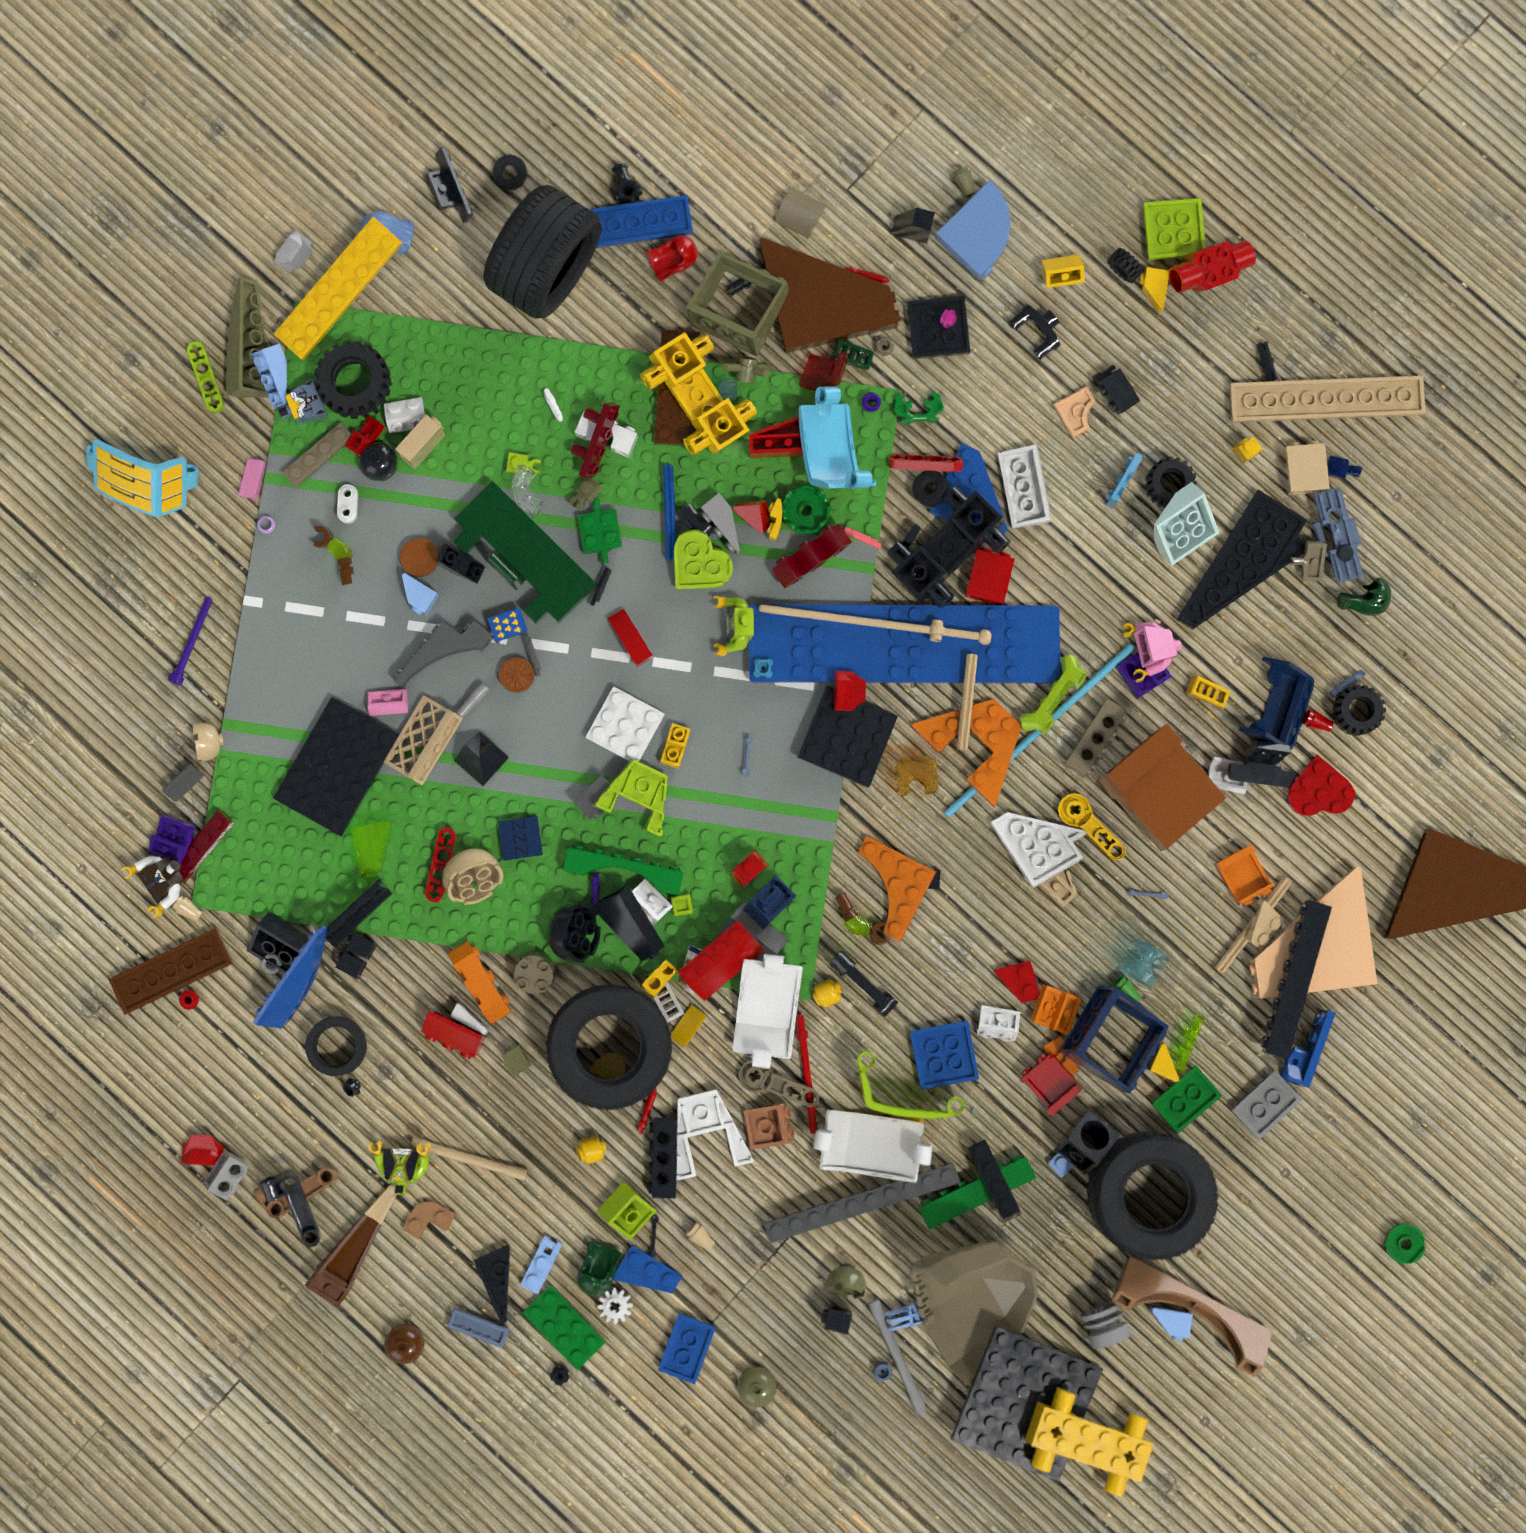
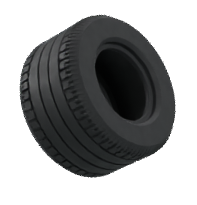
[483,185,602,319]
[546,985,672,1110]
[1087,1131,1218,1260]

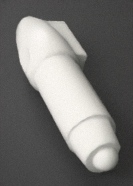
[544,388,563,422]

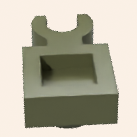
[569,478,603,512]

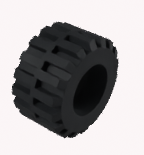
[1145,457,1197,508]
[1332,685,1386,736]

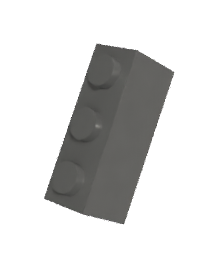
[718,902,789,961]

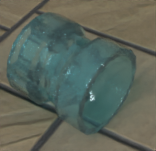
[719,379,738,402]

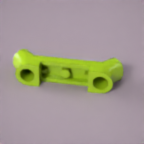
[1020,655,1087,735]

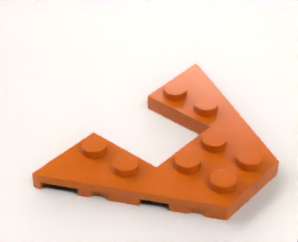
[911,699,1022,808]

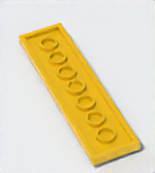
[274,217,403,360]

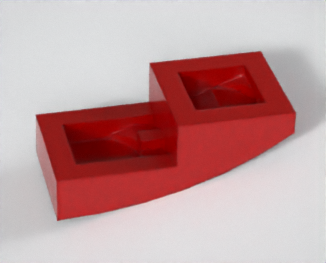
[344,416,385,455]

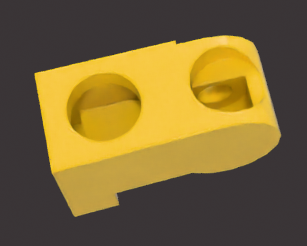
[641,960,678,999]

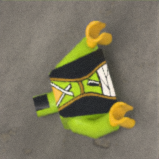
[713,596,754,656]
[369,1140,431,1195]

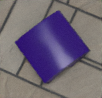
[1116,652,1172,699]
[148,815,195,864]

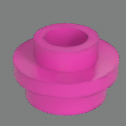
[940,309,957,329]

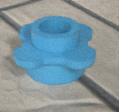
[753,658,773,678]

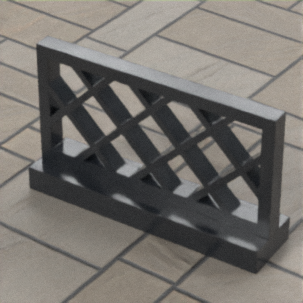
[325,879,393,947]

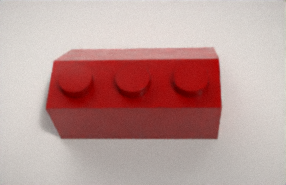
[421,1011,487,1059]

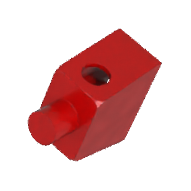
[729,850,770,890]

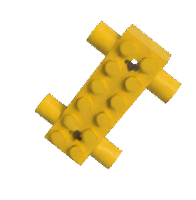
[640,332,757,455]
[1025,1388,1154,1497]

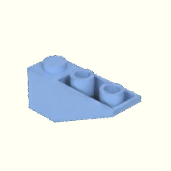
[251,344,287,409]

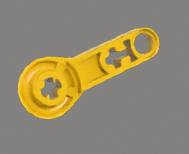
[1058,793,1126,860]

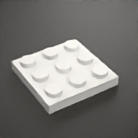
[585,686,665,762]

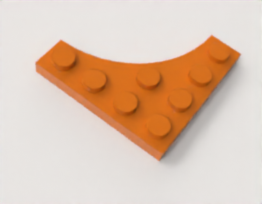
[858,836,936,942]

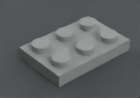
[1231,1070,1302,1140]

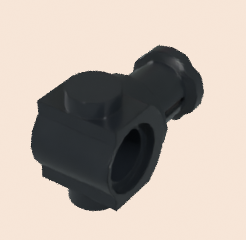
[611,163,643,204]

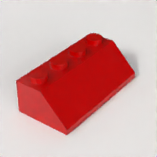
[677,920,765,1001]

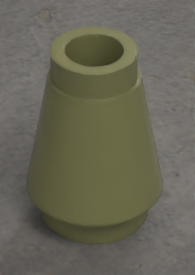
[953,166,975,197]

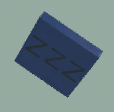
[498,816,543,861]

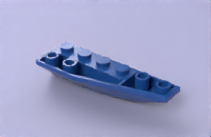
[253,926,327,1029]

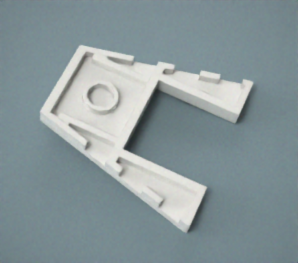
[677,1089,754,1181]

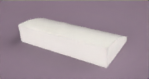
[998,444,1052,528]

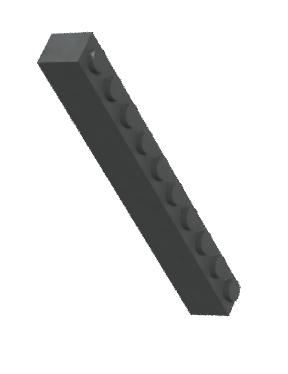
[764,1162,960,1243]

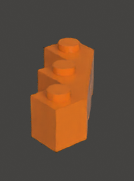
[448,941,511,1024]

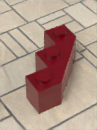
[772,524,852,589]

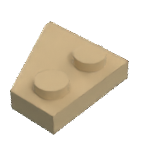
[1039,869,1078,908]
[1246,898,1285,951]

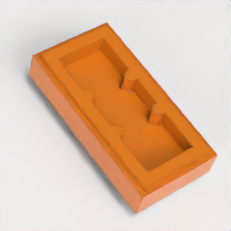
[1042,1036,1080,1075]

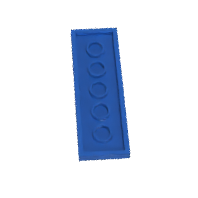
[589,195,693,248]

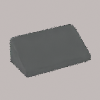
[162,764,204,802]

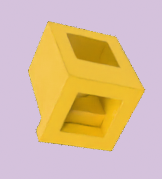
[1232,437,1262,464]

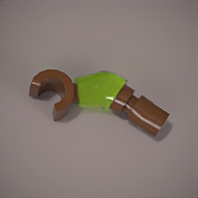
[313,526,354,586]
[835,893,890,945]

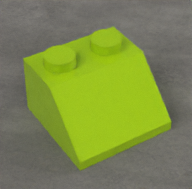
[597,1181,657,1240]

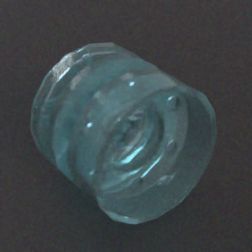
[1117,939,1170,989]

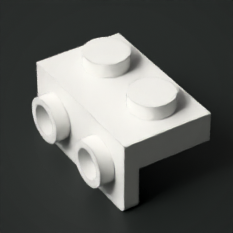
[384,397,425,433]
[1208,757,1247,794]

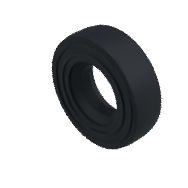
[493,155,527,190]

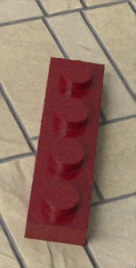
[179,810,234,883]

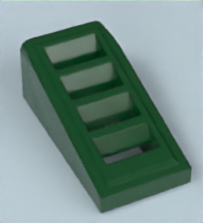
[830,339,874,371]

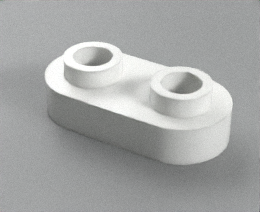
[337,484,359,524]

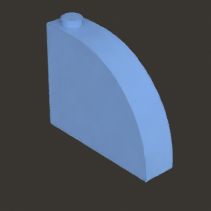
[935,180,1010,281]

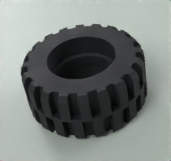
[314,341,392,419]

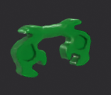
[893,393,944,425]

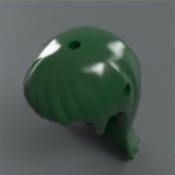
[1337,577,1391,616]
[577,1241,624,1296]

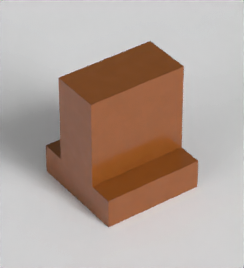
[1096,724,1227,851]

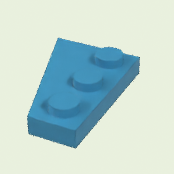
[1105,453,1143,509]

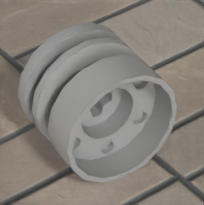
[1080,1302,1131,1349]

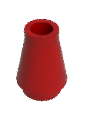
[1302,710,1334,732]

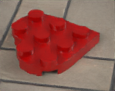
[1287,755,1356,816]

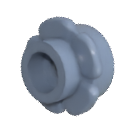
[873,1362,892,1382]

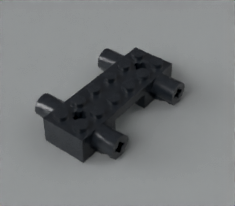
[887,486,1011,609]

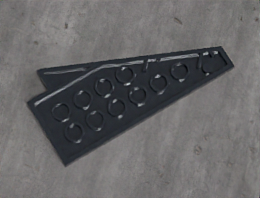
[1176,489,1307,630]

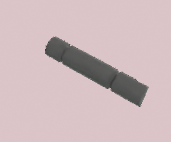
[523,636,541,677]

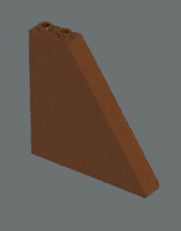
[759,238,901,354]
[1384,828,1526,940]

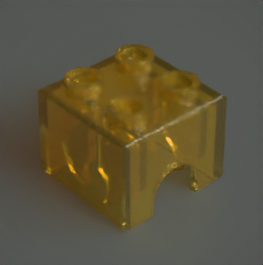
[895,756,938,796]

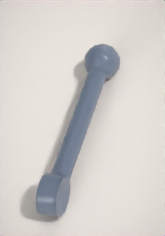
[742,735,752,776]
[1127,889,1169,900]

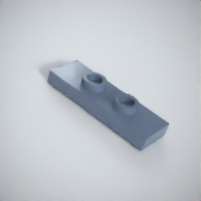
[447,1308,510,1348]

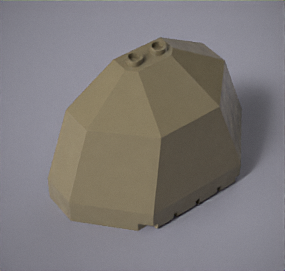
[910,1242,1038,1385]

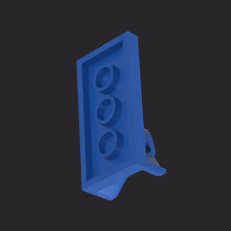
[1281,1010,1336,1088]

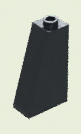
[591,886,665,961]

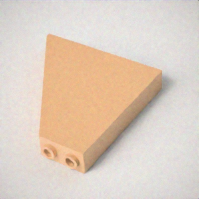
[1249,867,1377,999]

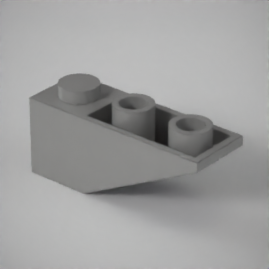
[701,493,740,555]

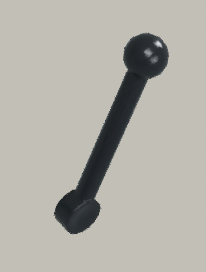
[649,1215,659,1257]

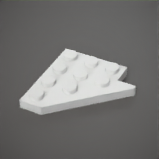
[991,812,1086,889]

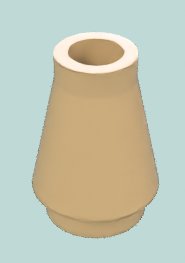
[172,895,203,922]
[686,1222,715,1251]

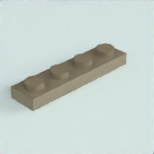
[282,423,351,488]

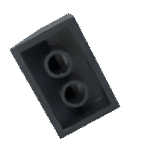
[247,912,309,974]

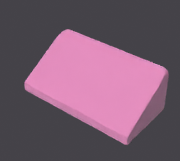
[238,459,267,500]
[367,689,408,716]

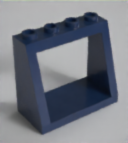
[1059,986,1169,1093]

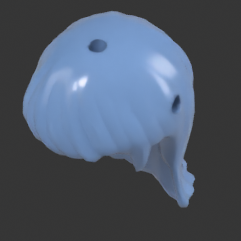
[359,211,414,255]

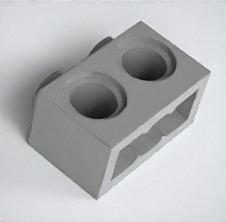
[203,1150,249,1200]

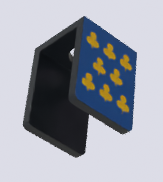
[488,608,528,644]

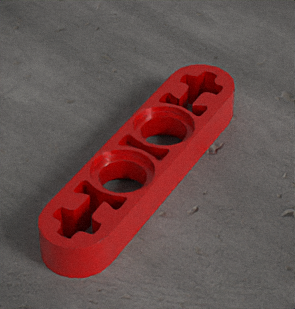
[888,454,963,472]
[425,828,457,903]

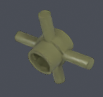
[723,356,771,383]

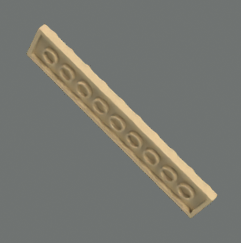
[1229,376,1426,423]

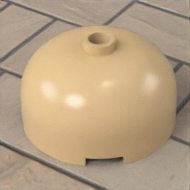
[442,849,503,905]

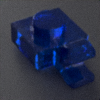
[1327,456,1362,480]

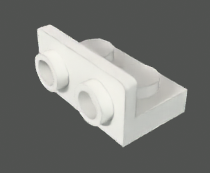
[632,879,673,926]
[977,1005,1020,1042]

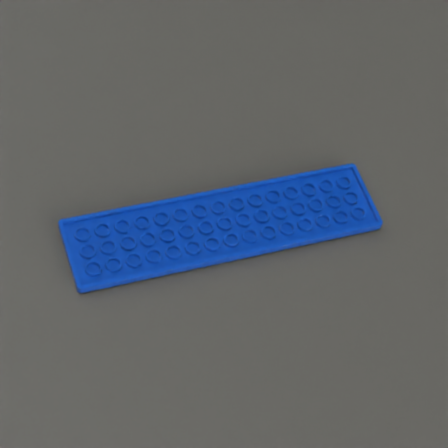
[749,604,1060,684]

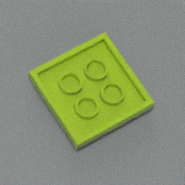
[1143,198,1206,260]

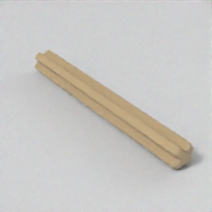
[957,654,978,750]

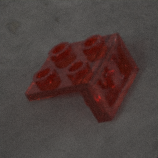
[799,351,848,391]

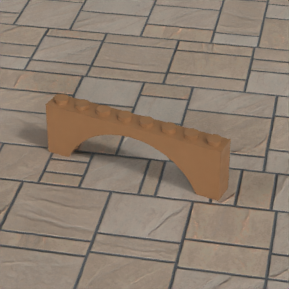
[1111,1256,1273,1377]

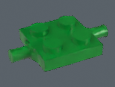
[578,499,623,565]

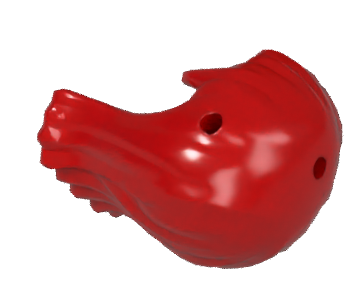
[647,235,698,282]

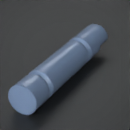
[1329,670,1366,698]

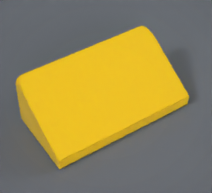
[671,1005,707,1048]

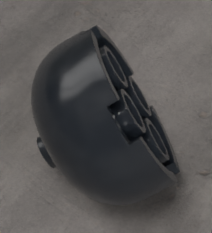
[547,903,601,963]

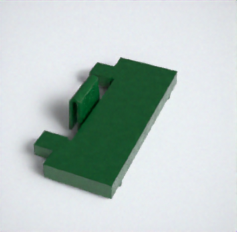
[453,481,598,624]

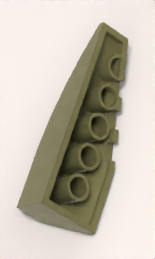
[226,277,269,398]

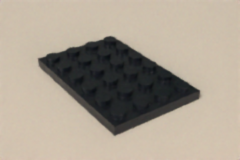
[273,697,400,837]

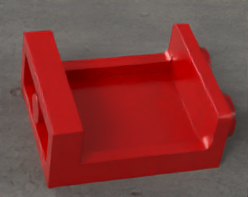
[965,548,1015,605]
[1020,1052,1083,1116]

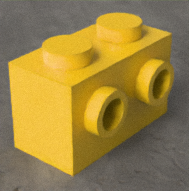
[1042,254,1085,288]

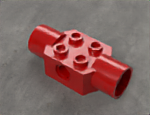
[1169,240,1256,293]

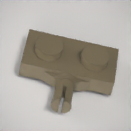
[1290,541,1327,581]

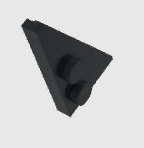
[473,1244,510,1325]

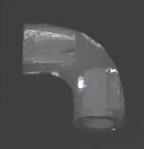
[511,465,543,518]

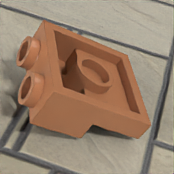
[744,1103,795,1150]

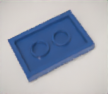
[658,1313,716,1384]

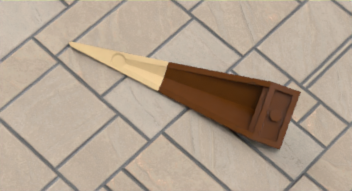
[305,1183,397,1307]

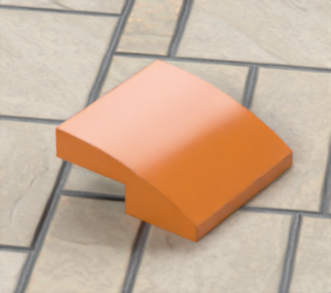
[1030,984,1081,1035]

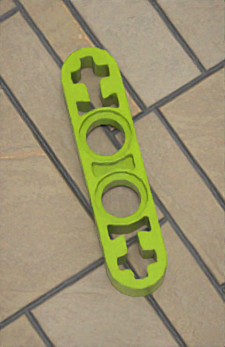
[187,341,225,414]

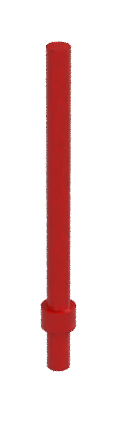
[796,1015,818,1134]

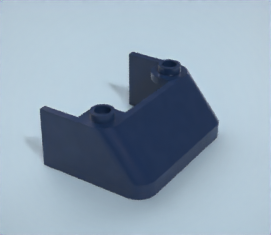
[1239,657,1314,750]

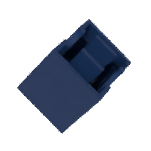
[743,875,797,930]

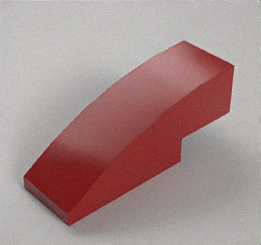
[607,609,654,667]

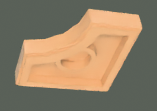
[1053,386,1097,439]

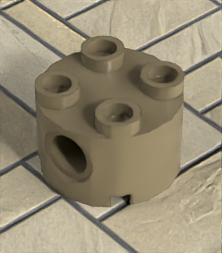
[514,951,556,994]

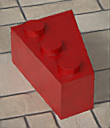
[749,416,803,459]

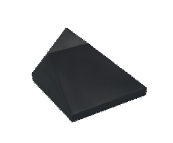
[454,732,509,786]

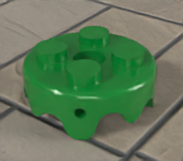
[782,485,831,535]

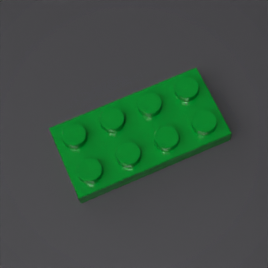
[522,1284,606,1371]

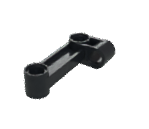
[829,950,899,1017]
[259,1170,320,1247]

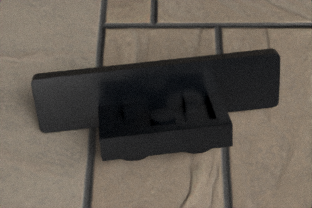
[425,146,472,223]

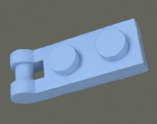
[520,1235,563,1295]

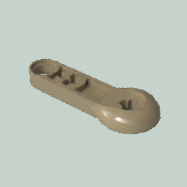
[739,1060,819,1107]

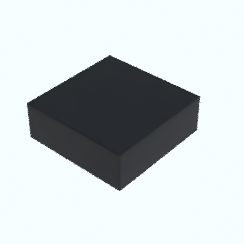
[903,524,921,546]

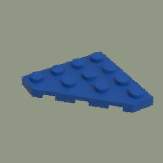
[929,443,1008,534]

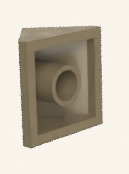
[775,188,826,239]

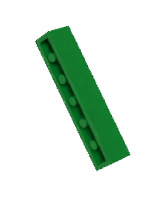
[918,1154,1036,1230]

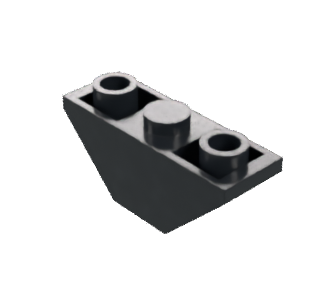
[436,543,485,584]

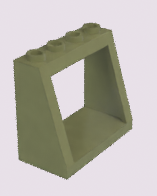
[686,252,789,356]

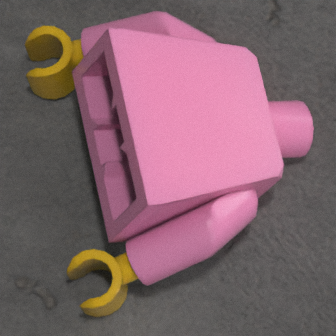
[1123,622,1182,682]

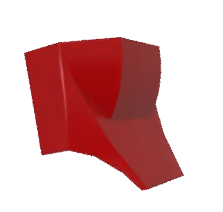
[834,671,866,711]
[182,1134,224,1165]

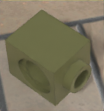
[501,1044,532,1076]

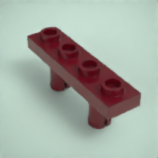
[571,403,620,478]

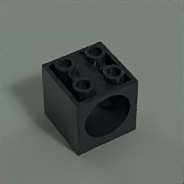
[1054,1110,1120,1174]

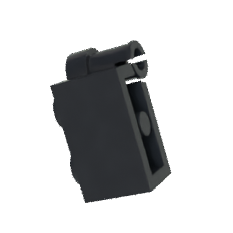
[1092,364,1141,415]

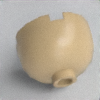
[192,723,224,763]

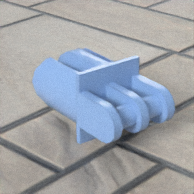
[885,1303,923,1332]

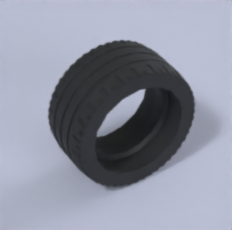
[305,1017,367,1076]

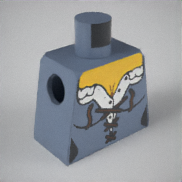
[278,379,328,424]

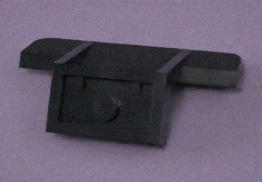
[1228,741,1297,788]

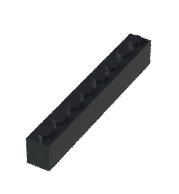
[1260,900,1332,1059]

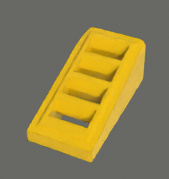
[1185,675,1231,709]

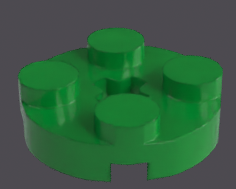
[1384,1223,1426,1264]

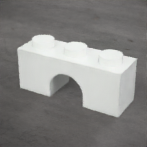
[575,411,638,458]

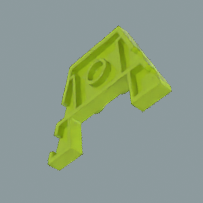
[593,760,668,837]

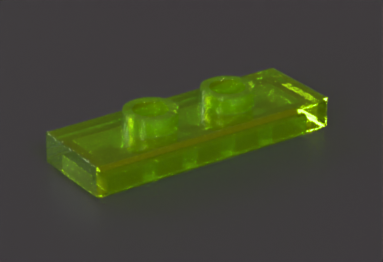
[1175,1014,1204,1073]

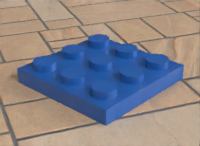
[910,1021,979,1090]

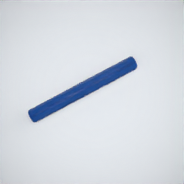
[663,465,676,561]

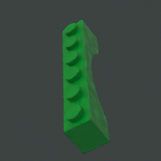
[563,845,684,896]

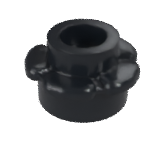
[343,1078,361,1097]
[550,1365,570,1385]

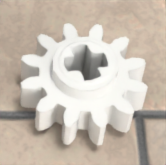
[597,1288,633,1324]

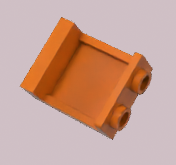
[1215,844,1275,906]

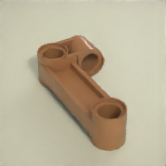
[254,1167,338,1218]

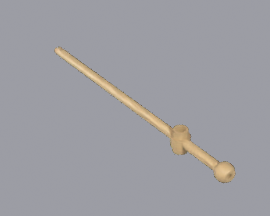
[759,605,991,645]

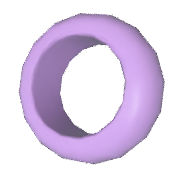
[257,516,275,534]

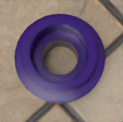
[862,393,881,412]

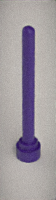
[167,597,212,686]

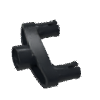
[1008,304,1061,360]

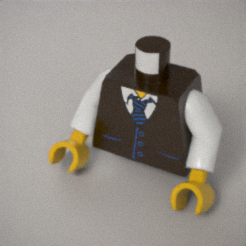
[121,856,183,918]

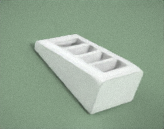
[654,983,685,1023]
[451,1003,489,1035]

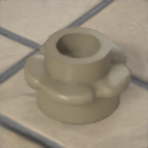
[875,337,894,356]

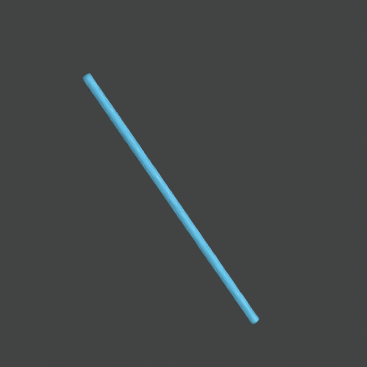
[944,643,1135,818]

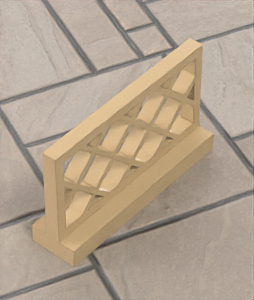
[384,695,463,785]

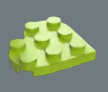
[674,530,733,589]

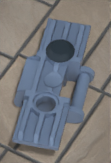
[1311,487,1364,583]

